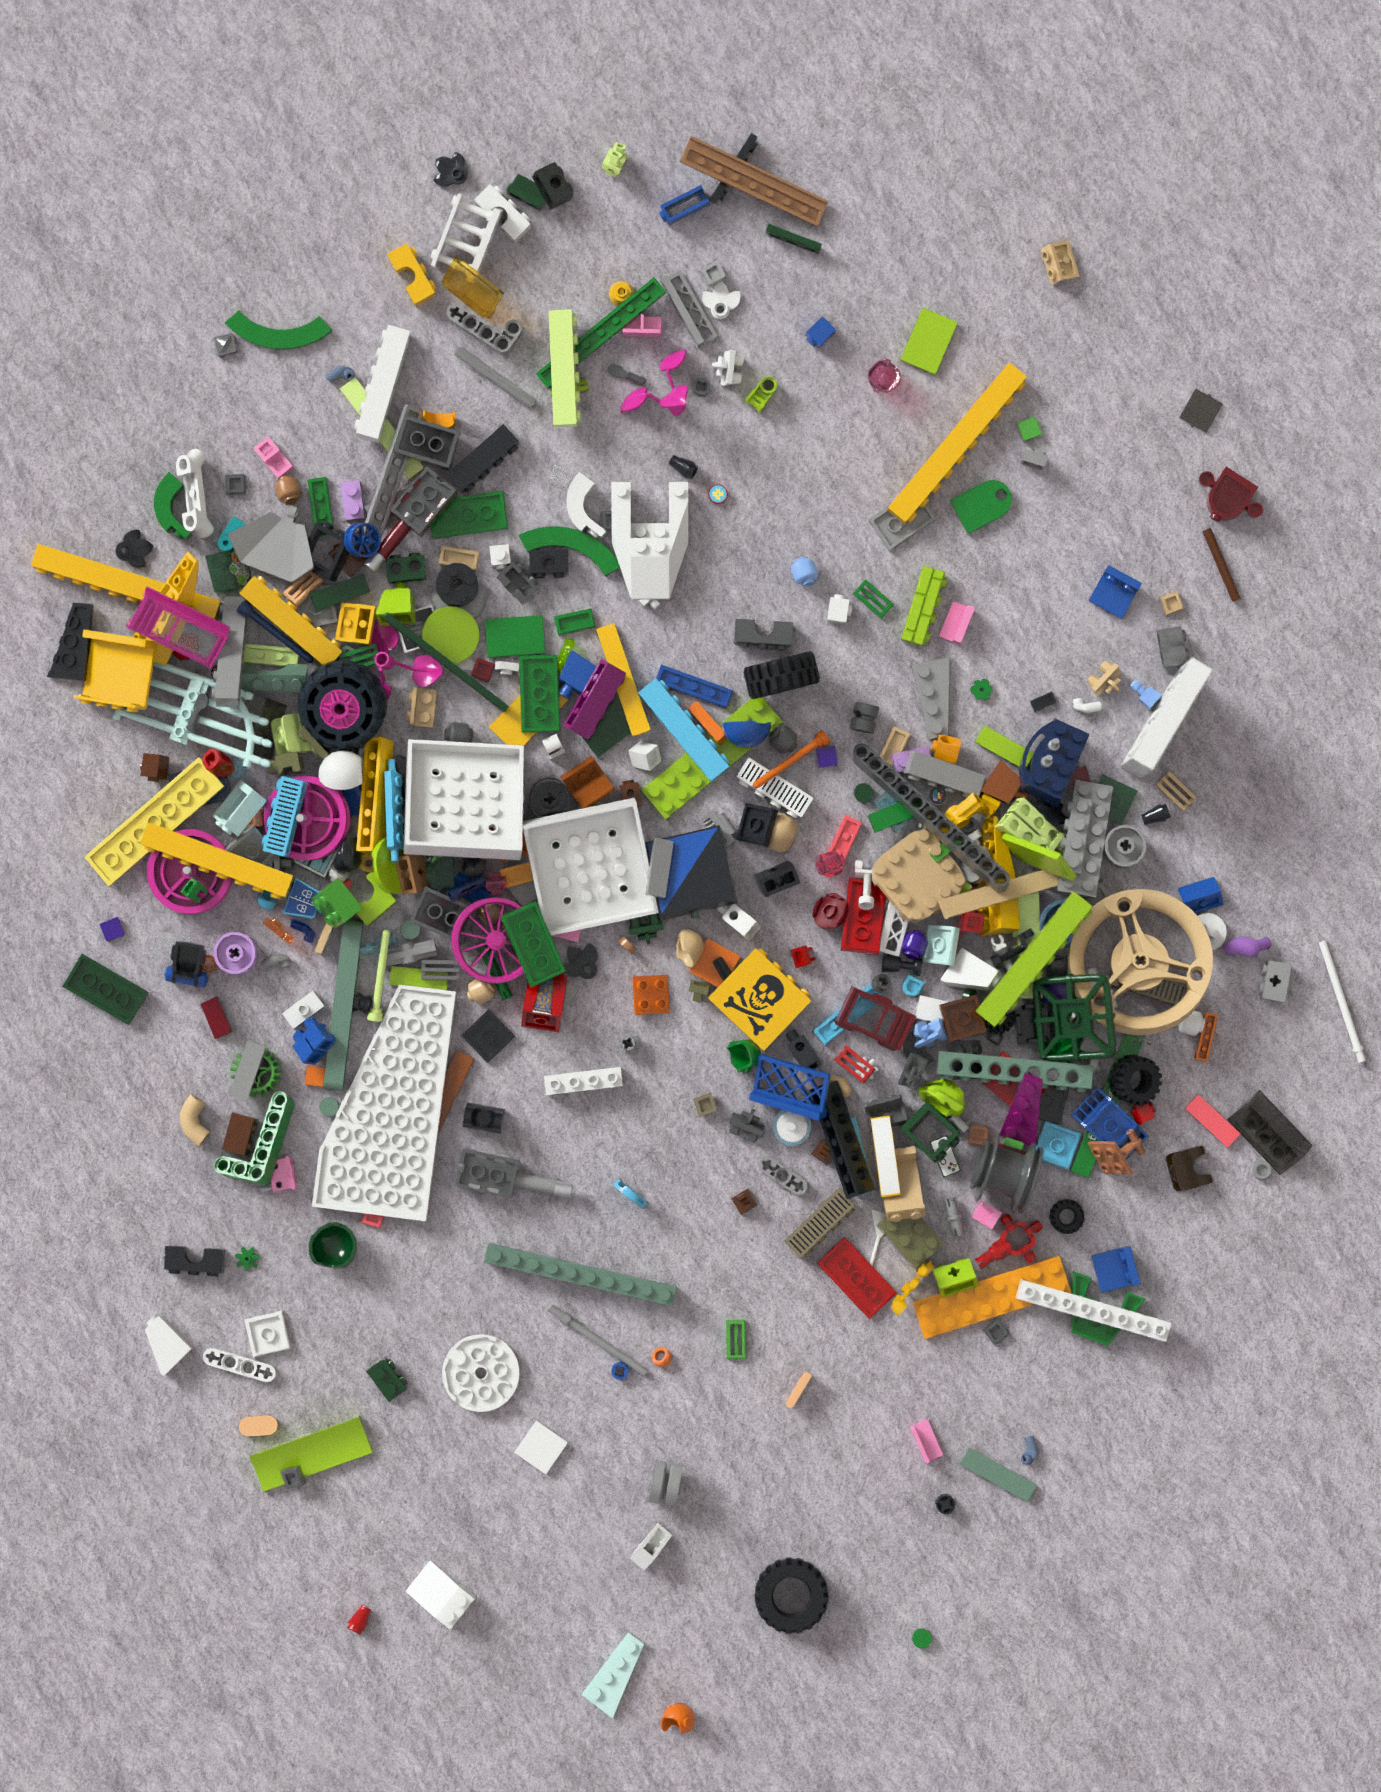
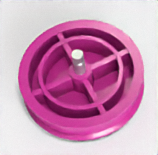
[264,776,351,860]
[147,829,233,914]

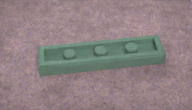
[960,1447,1037,1502]

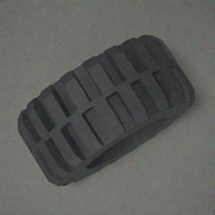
[743,651,820,700]
[755,1557,829,1634]

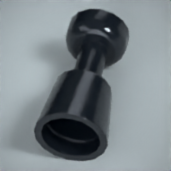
[882,953,922,976]

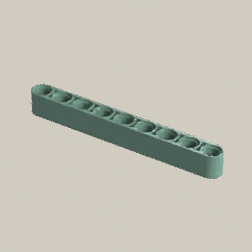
[324,919,364,1091]

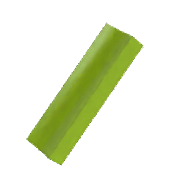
[249,1416,373,1492]

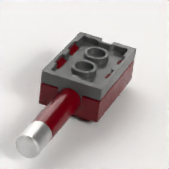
[364,466,458,573]

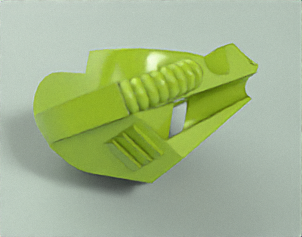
[918,1078,967,1118]

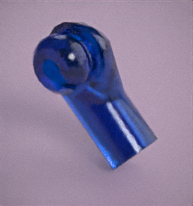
[290,919,316,943]

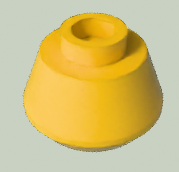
[609,281,635,306]

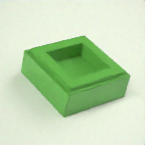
[1017,417,1042,442]
[1003,1137,1024,1150]

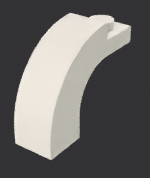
[566,472,606,539]

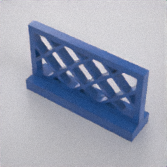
[749,1054,831,1121]

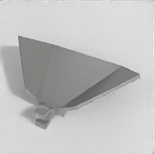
[228,505,314,583]

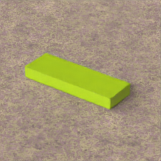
[975,725,1034,768]
[389,966,449,990]

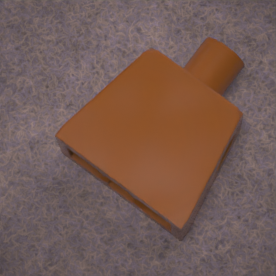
[980,760,1028,804]

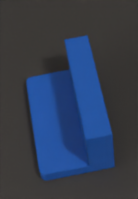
[1178,877,1223,914]

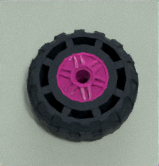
[297,660,387,750]

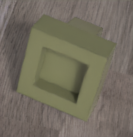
[689,980,710,1002]

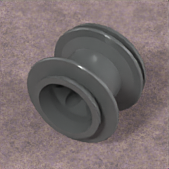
[970,1131,1043,1214]

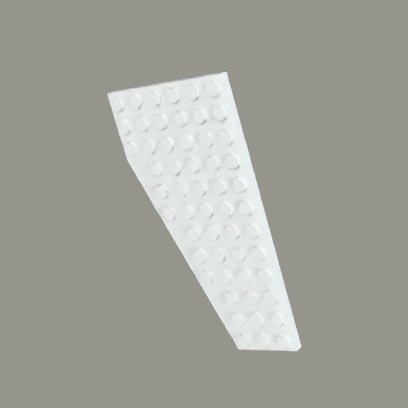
[312,985,457,1221]

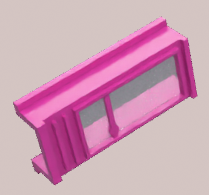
[126,586,230,669]

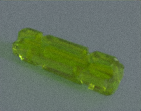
[557,638,575,675]

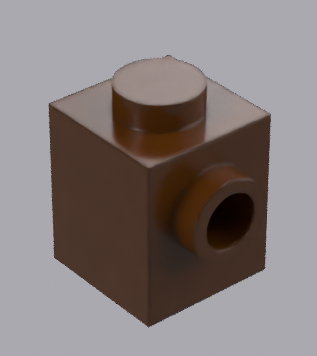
[140,753,170,782]
[619,780,643,807]

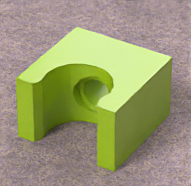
[356,872,398,927]

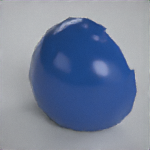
[722,719,771,748]

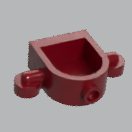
[1198,466,1263,523]

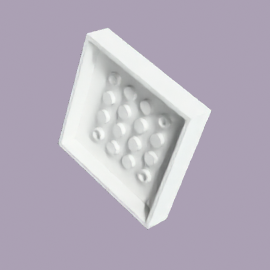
[1120,658,1212,779]
[404,739,524,860]
[522,798,659,936]

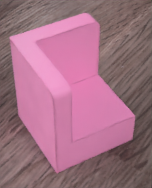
[972,1201,1002,1229]

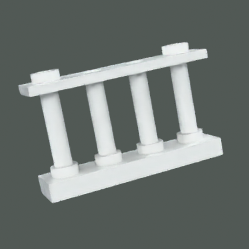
[430,193,503,282]

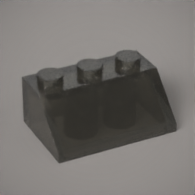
[233,694,287,760]

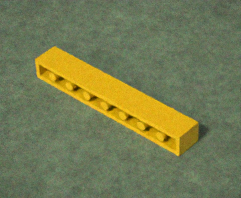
[140,822,295,900]

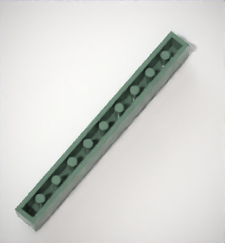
[484,1243,677,1306]

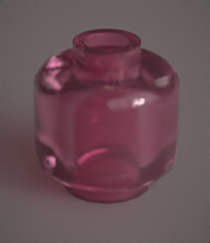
[816,850,846,878]

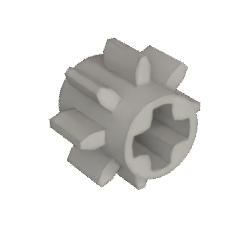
[617,1032,639,1055]

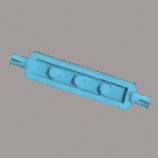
[384,759,404,862]

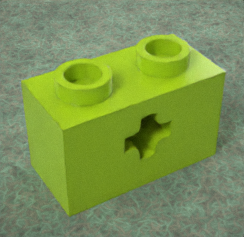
[933,1258,978,1298]

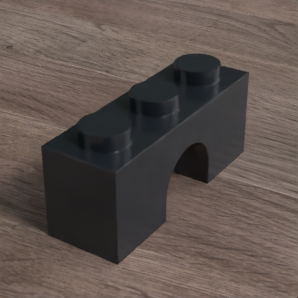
[164,1246,225,1276]

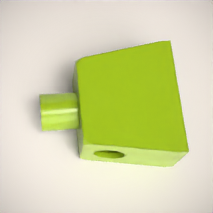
[376,582,416,626]

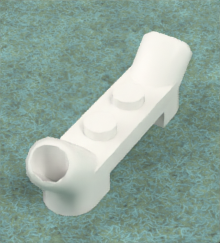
[176,449,215,538]

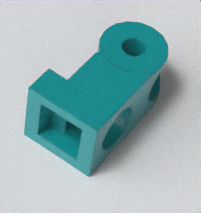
[217,516,246,553]

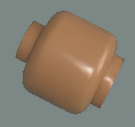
[275,475,302,505]

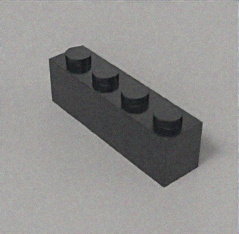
[446,424,519,494]

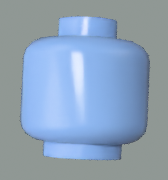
[791,557,818,587]

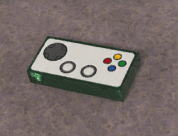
[929,1135,961,1178]

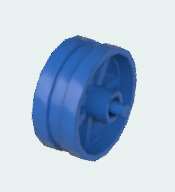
[344,523,381,557]

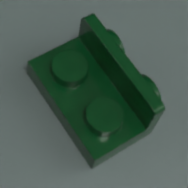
[366,1357,408,1402]

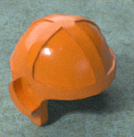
[661,1703,695,1733]

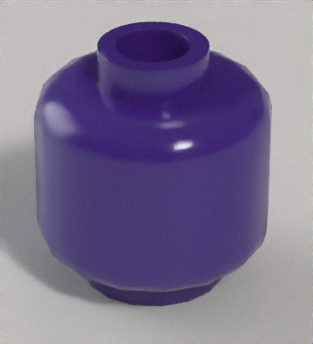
[901,930,928,960]

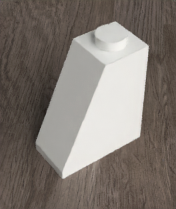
[940,948,1003,991]
[145,1315,193,1376]

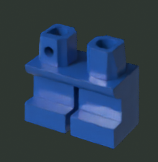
[293,1017,337,1065]

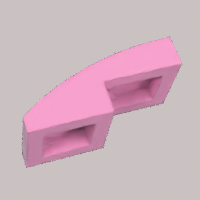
[253,437,294,479]

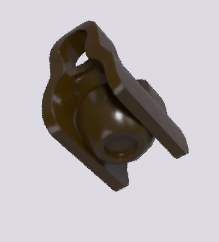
[1166,1146,1213,1191]

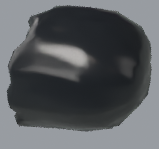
[333,837,362,872]

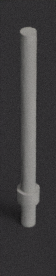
[548,1305,647,1376]

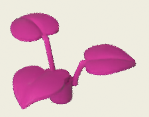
[620,349,688,416]
[371,620,443,700]

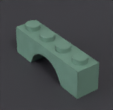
[241,663,308,692]

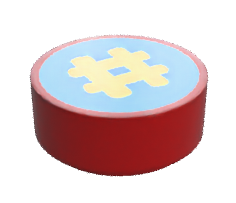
[708,484,728,504]

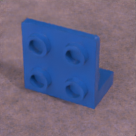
[1089,565,1142,619]
[1091,1246,1140,1293]

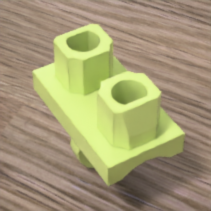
[601,142,628,177]

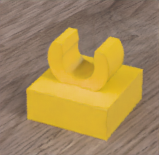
[977,793,1001,819]

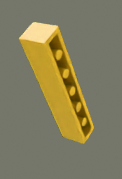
[239,576,342,665]
[356,737,394,855]

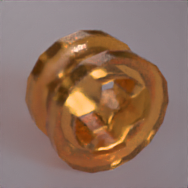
[202,955,218,972]

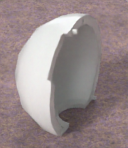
[318,750,363,790]

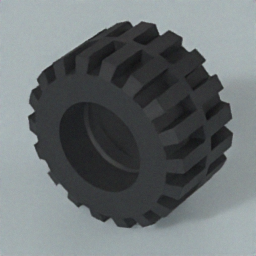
[1109,1054,1162,1105]

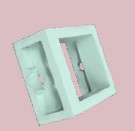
[212,780,267,836]

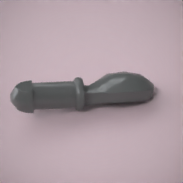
[607,364,646,385]
[187,693,209,732]

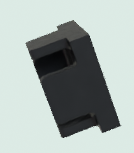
[1015,1002,1056,1045]

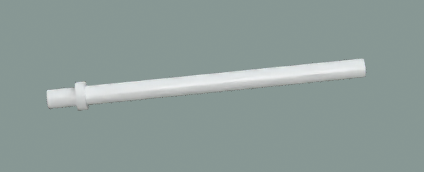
[1319,940,1366,1063]

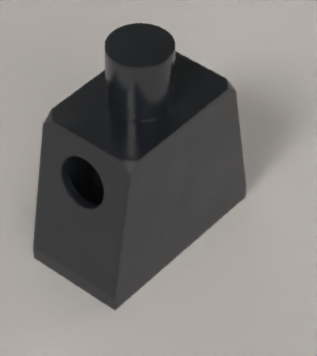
[785,1029,822,1069]

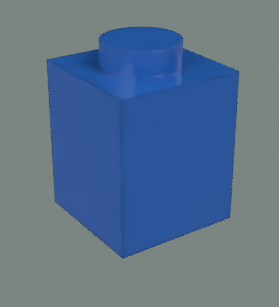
[806,316,836,349]

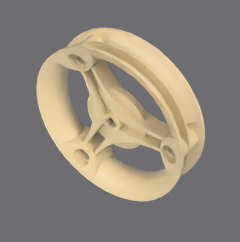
[1068,889,1213,1036]

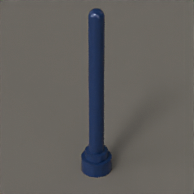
[236,599,314,663]

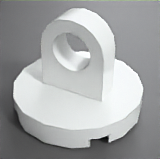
[1189,913,1227,951]

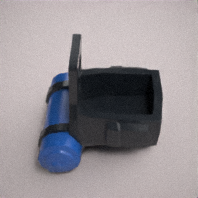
[164,941,208,988]

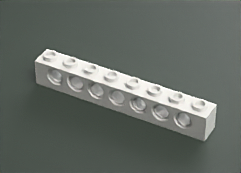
[1015,1279,1171,1342]

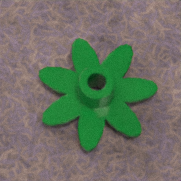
[235,1247,260,1271]

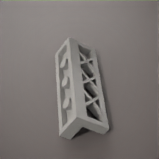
[661,270,718,348]

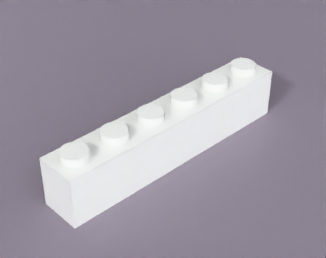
[354,325,411,443]

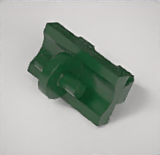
[628,913,664,945]

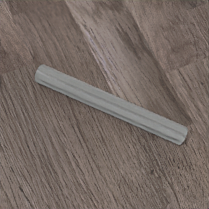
[455,347,536,408]

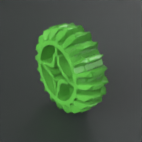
[230,1048,282,1098]

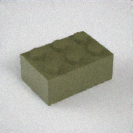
[876,1217,945,1269]

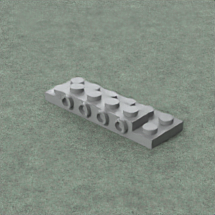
[1057,780,1113,899]

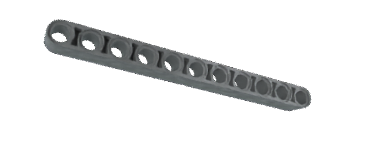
[853,743,1010,893]

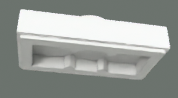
[282,991,324,1029]

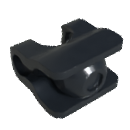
[463,1102,505,1134]

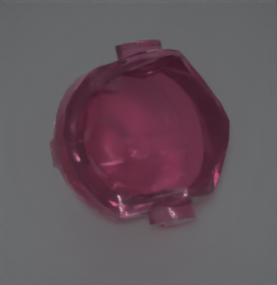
[868,358,901,394]

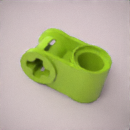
[744,376,777,414]

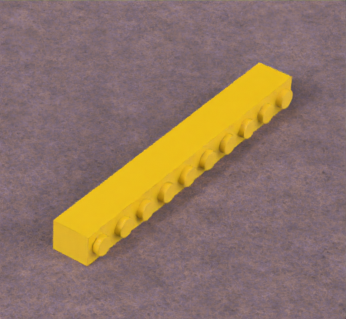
[887,362,1027,525]
[31,544,222,620]

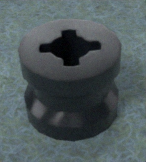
[353,992,373,1014]
[935,1494,955,1514]

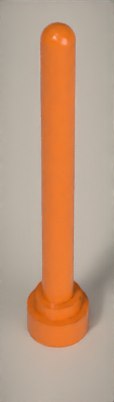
[753,730,830,789]

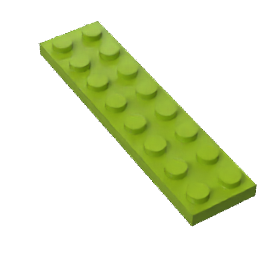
[641,697,783,820]

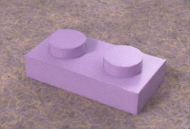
[341,480,365,521]
[891,746,931,772]

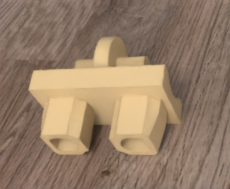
[1087,661,1122,697]

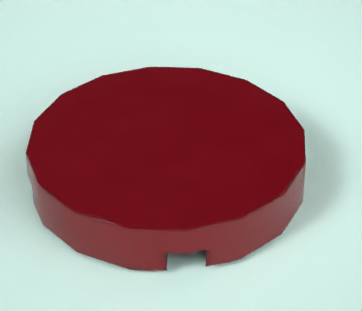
[812,893,849,931]

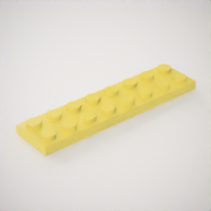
[84,757,225,886]

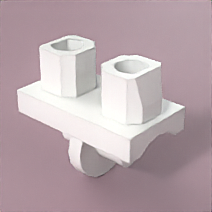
[712,349,744,386]

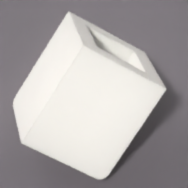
[628,741,661,771]

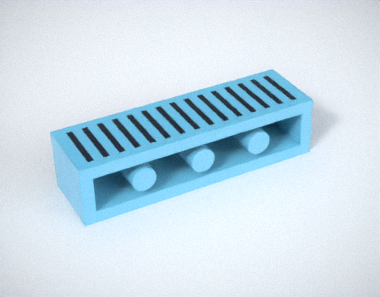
[262,776,308,857]

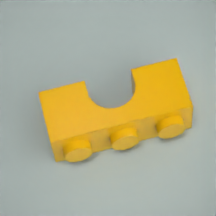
[387,243,437,307]

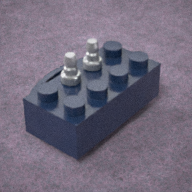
[1019,719,1090,807]

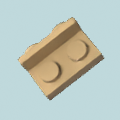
[1041,240,1079,285]
[407,687,437,728]

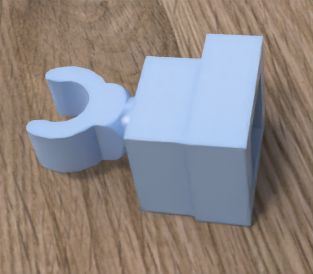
[1130,679,1162,711]

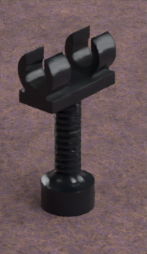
[990,928,1034,970]

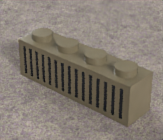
[1109,970,1187,1006]
[784,1188,856,1258]

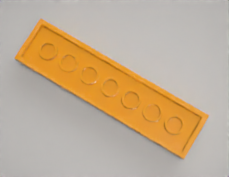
[913,1256,1071,1339]

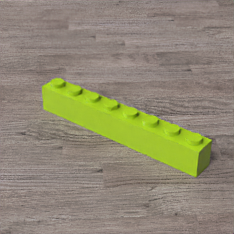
[976,891,1093,1027]

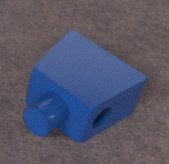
[559,650,597,699]

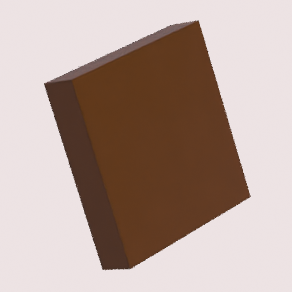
[939,994,987,1042]

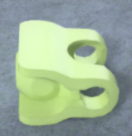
[271,713,312,755]

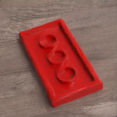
[840,878,886,956]
[817,1237,897,1319]

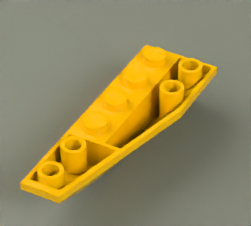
[133,552,199,665]
[977,816,1020,937]

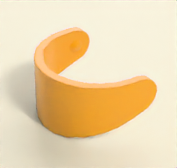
[423,410,456,428]

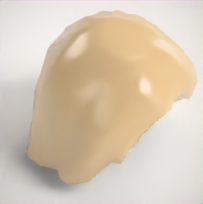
[767,813,798,853]
[676,929,704,968]

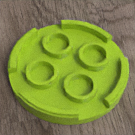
[421,606,479,664]
[371,837,404,894]

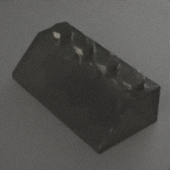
[1227,1090,1313,1175]

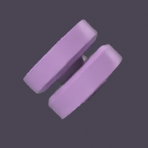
[214,932,258,975]

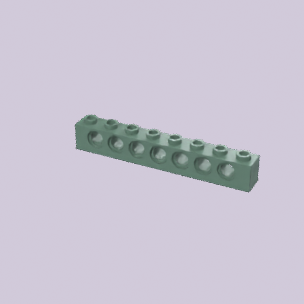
[936,1051,1094,1092]

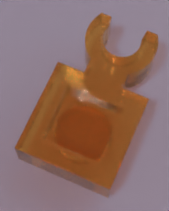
[263,917,294,944]

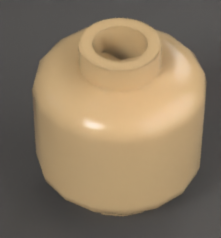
[467,979,497,1004]

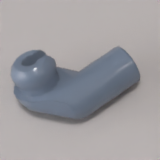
[325,366,354,383]
[1021,1436,1038,1465]

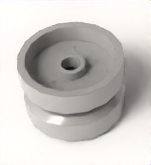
[1103,825,1146,868]
[649,1460,683,1507]

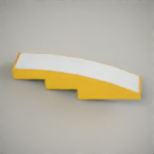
[871,1116,901,1198]

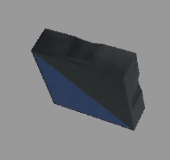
[645,825,738,920]

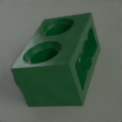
[385,552,427,584]

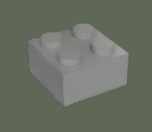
[1020,448,1048,470]

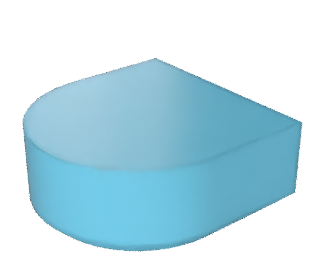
[902,974,925,997]

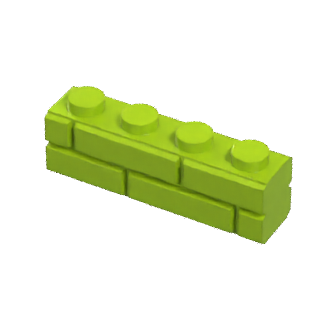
[901,566,948,647]

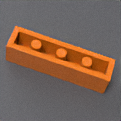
[688,701,727,745]
[1194,1012,1218,1062]

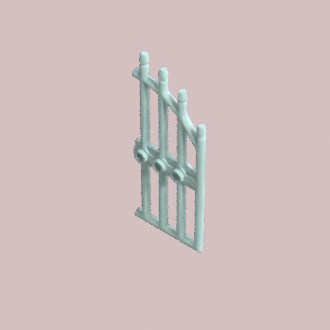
[112,662,273,768]

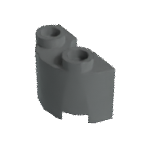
[496,561,539,605]

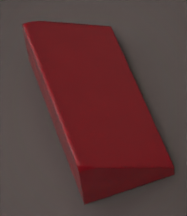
[201,996,233,1039]

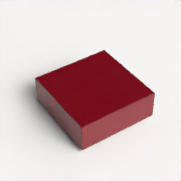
[471,658,495,682]

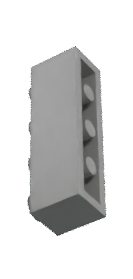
[903,751,986,798]

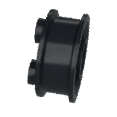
[436,563,478,607]

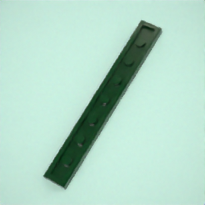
[382,612,509,712]

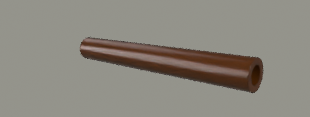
[1202,528,1241,602]

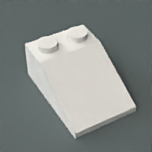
[406,1561,475,1630]

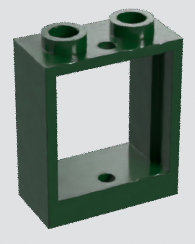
[900,1102,961,1163]

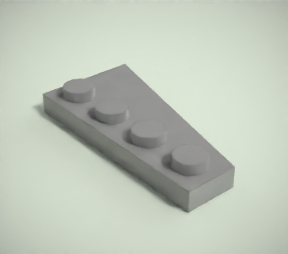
[912,657,950,740]

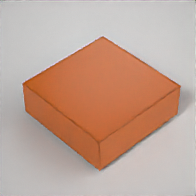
[305,1066,325,1087]

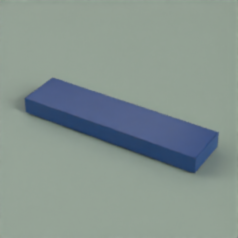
[656,665,733,709]

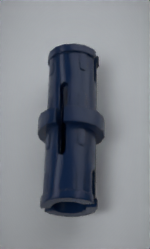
[447,874,486,902]

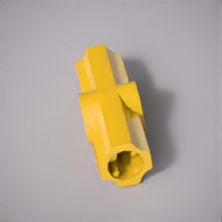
[933,793,984,842]

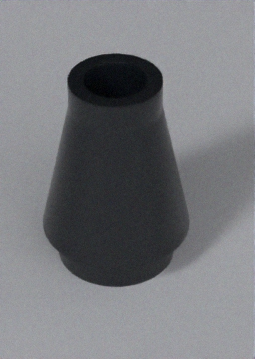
[669,455,698,479]
[1141,803,1171,825]

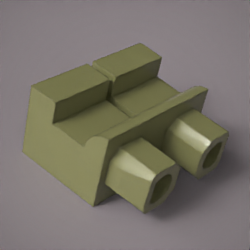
[266,752,305,776]

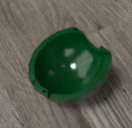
[308,1222,357,1269]

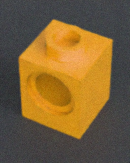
[931,734,961,764]

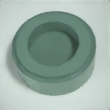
[401,920,420,940]
[319,1097,339,1117]

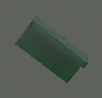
[506,174,546,212]

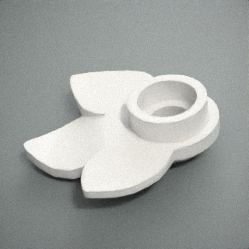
[702,282,740,319]

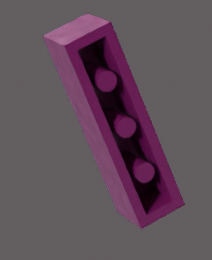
[564,659,626,740]

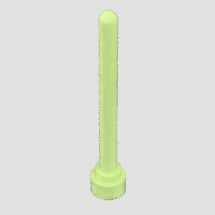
[367,930,390,1022]

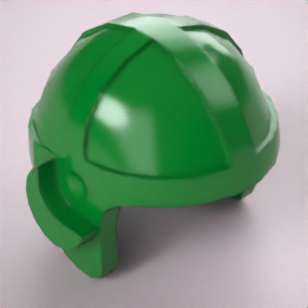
[726,1039,761,1074]

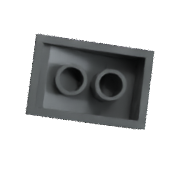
[394,415,461,471]
[410,886,478,945]

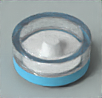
[773,1110,811,1146]

